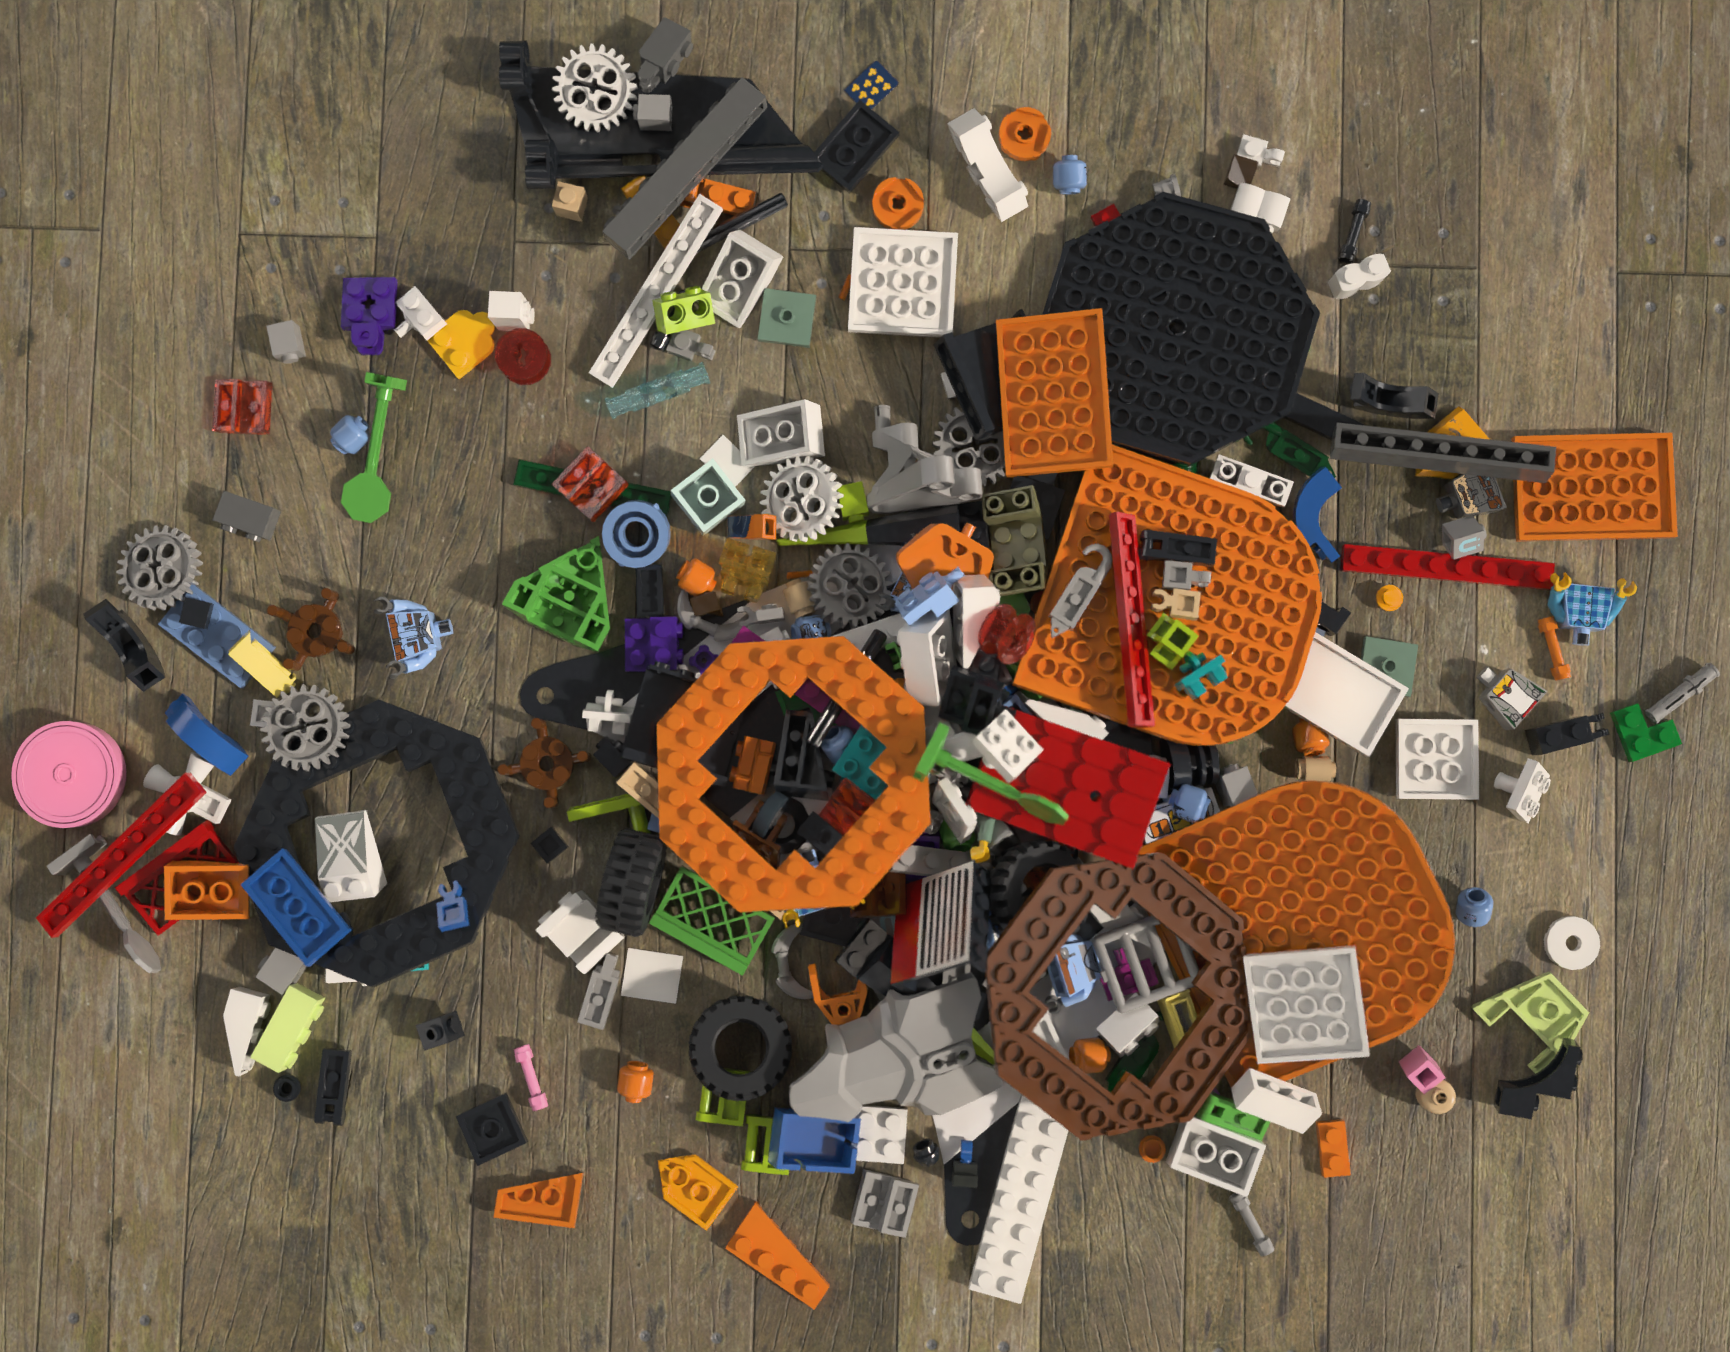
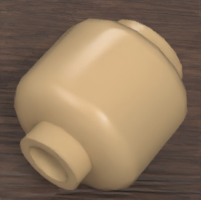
[1416,1080,1456,1114]

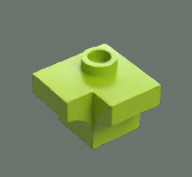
[1147,613,1199,670]

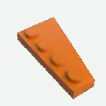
[725,1201,830,1310]

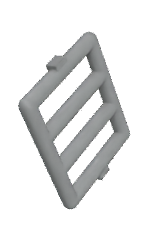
[1092,916,1200,1013]

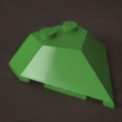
[502,536,610,652]

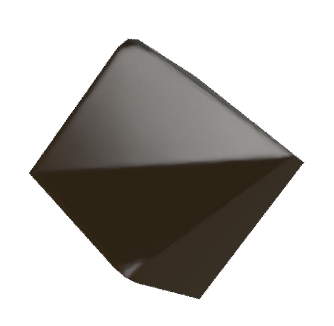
[1223,154,1259,189]
[690,591,723,617]

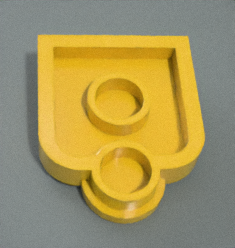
[427,310,495,379]

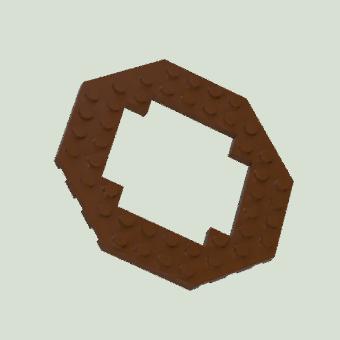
[985,852,1253,1141]

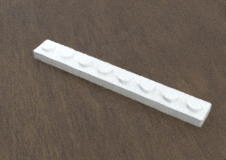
[589,194,723,388]

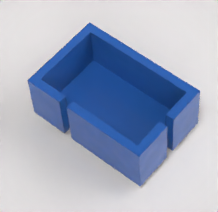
[768,1107,861,1174]

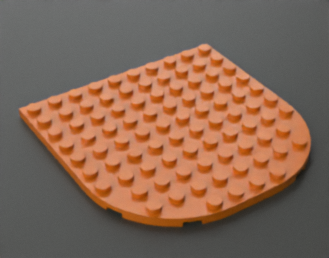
[1012,445,1322,746]
[1138,780,1455,1088]

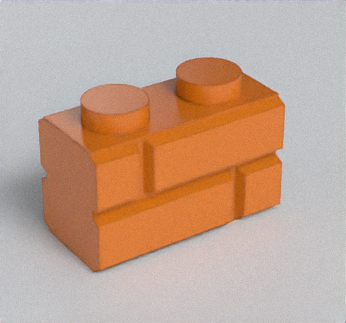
[729,736,777,795]

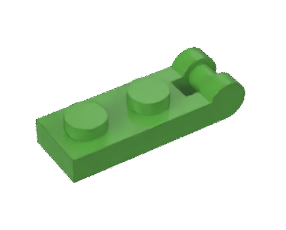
[1195,1091,1270,1141]

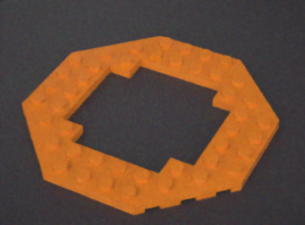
[657,636,931,913]

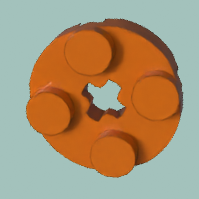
[999,107,1051,161]
[872,177,924,230]

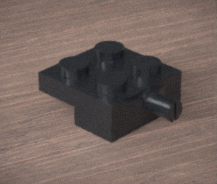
[938,666,1017,736]

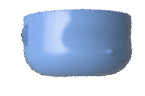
[602,500,671,568]

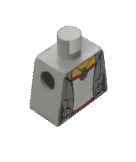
[1476,666,1547,730]

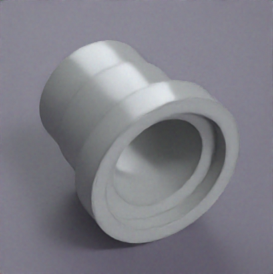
[1153,174,1181,196]

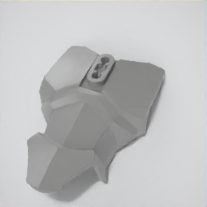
[789,972,1003,1122]

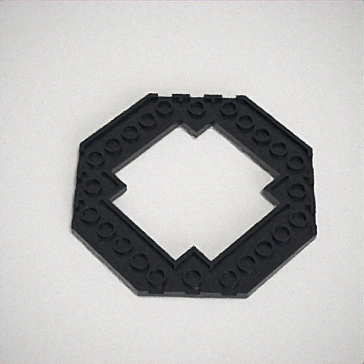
[234,699,520,987]

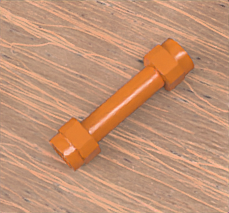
[1538,616,1571,681]

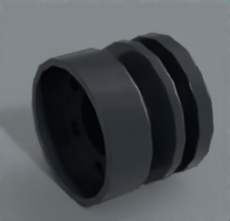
[1160,738,1220,790]

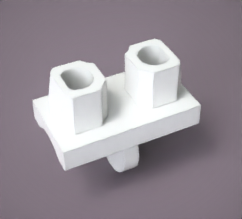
[582,690,634,735]

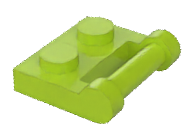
[695,1068,750,1127]
[741,1114,789,1175]

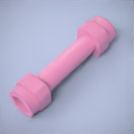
[513,1044,548,1111]

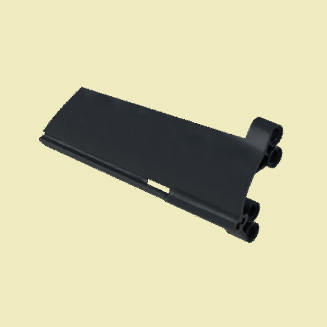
[499,41,824,189]

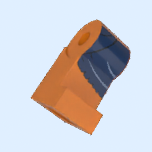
[727,514,777,540]

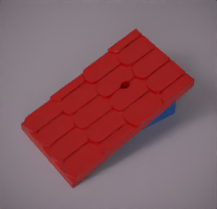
[965,705,1170,869]

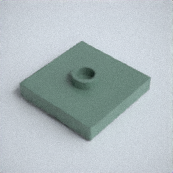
[758,288,816,348]
[1361,636,1418,697]

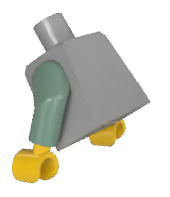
[970,811,1021,863]

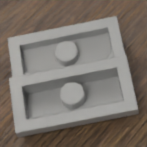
[850,1169,919,1238]

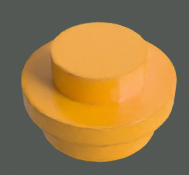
[1376,585,1403,611]

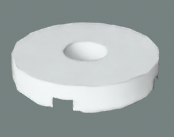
[1544,916,1600,970]

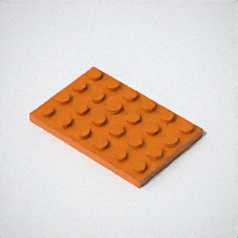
[996,308,1114,477]
[1511,433,1678,542]

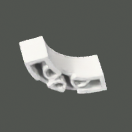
[947,108,1028,222]

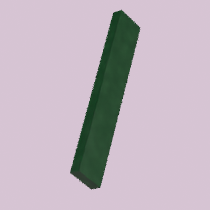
[513,459,672,518]

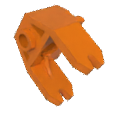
[808,963,868,1025]

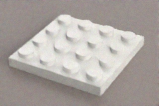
[848,227,958,337]
[1243,945,1370,1064]

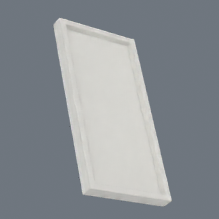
[1284,632,1409,757]

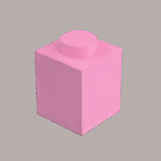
[1399,1045,1445,1095]

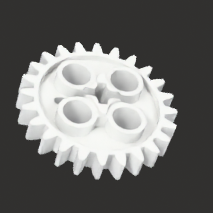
[552,43,638,132]
[760,456,844,542]

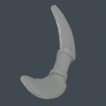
[677,590,749,642]
[771,923,814,999]

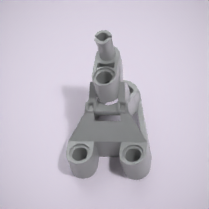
[867,405,983,514]

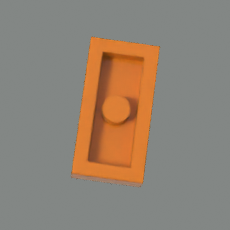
[1316,1119,1351,1178]

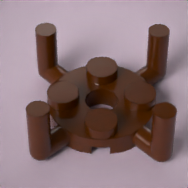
[267,588,355,671]
[498,718,592,808]

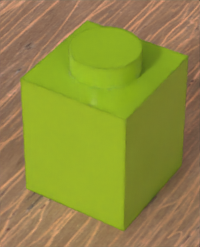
[837,481,869,524]

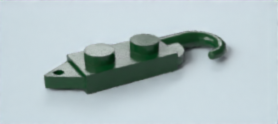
[1243,423,1336,478]
[1105,1011,1164,1093]

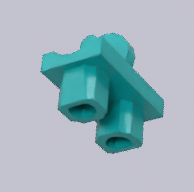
[1175,651,1228,700]

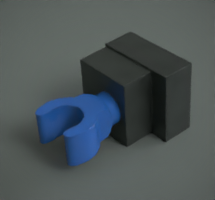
[952,1140,978,1188]

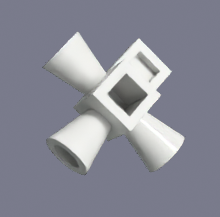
[143,752,231,836]

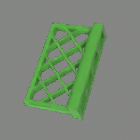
[649,866,775,976]

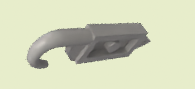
[1049,544,1113,638]

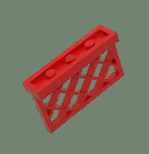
[115,820,240,936]

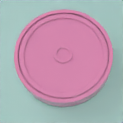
[11,721,126,828]

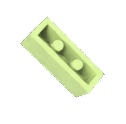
[250,983,325,1073]

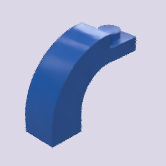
[1293,466,1342,563]
[165,693,249,776]

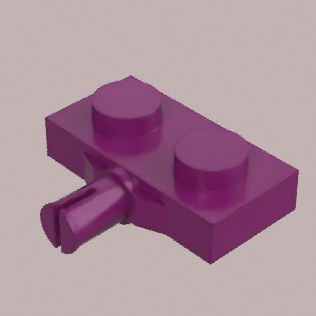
[1100,947,1159,1001]

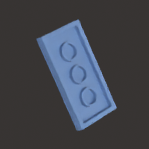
[158,585,276,689]

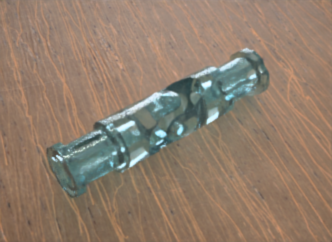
[604,362,710,420]

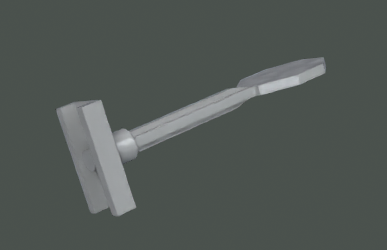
[47,834,161,973]

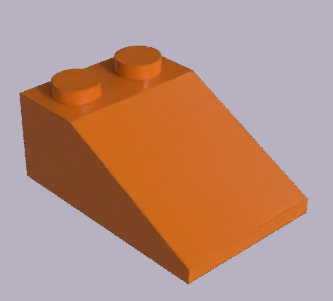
[164,860,250,920]

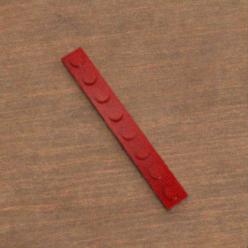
[1109,511,1155,728]
[1340,544,1555,590]
[36,772,207,938]

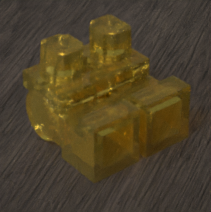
[719,538,777,603]

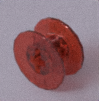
[495,328,551,385]
[978,604,1036,665]

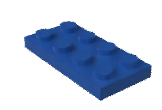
[241,848,351,967]

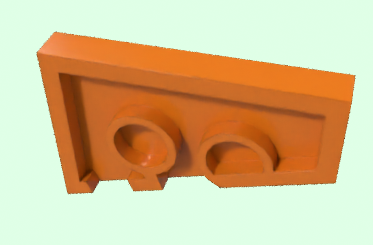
[493,1173,584,1228]

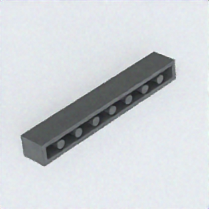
[602,77,767,260]
[1330,423,1556,483]

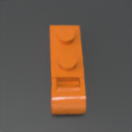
[679,179,756,216]

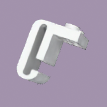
[536,890,625,974]

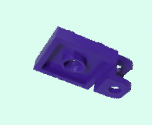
[341,277,398,355]

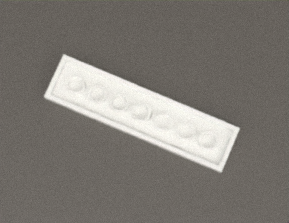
[968,1094,1068,1304]

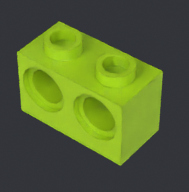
[652,286,715,335]

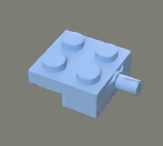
[895,566,965,626]

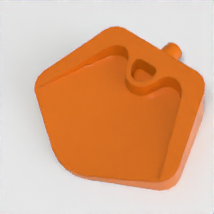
[896,523,994,591]

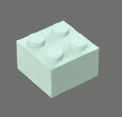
[671,458,745,536]

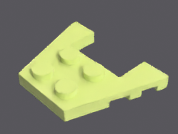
[1471,972,1589,1074]

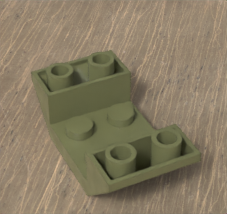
[981,485,1049,597]

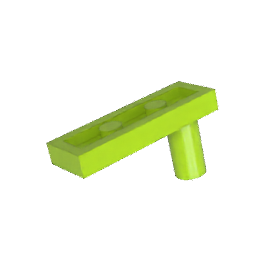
[567,793,651,834]

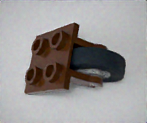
[732,791,789,870]

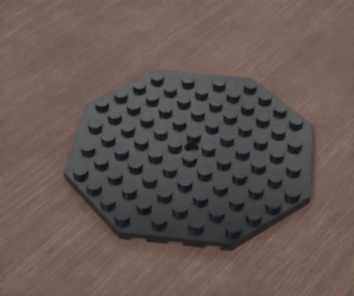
[1042,192,1320,466]

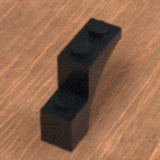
[1494,1038,1583,1120]

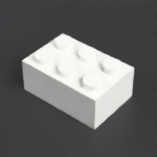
[897,609,957,707]
[1166,1115,1266,1197]

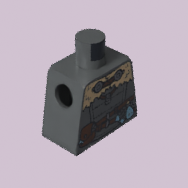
[1436,474,1507,519]

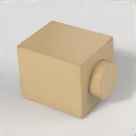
[552,181,588,222]

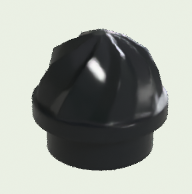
[913,1138,939,1167]

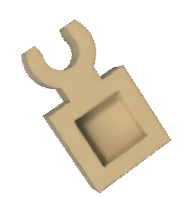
[1151,588,1201,621]

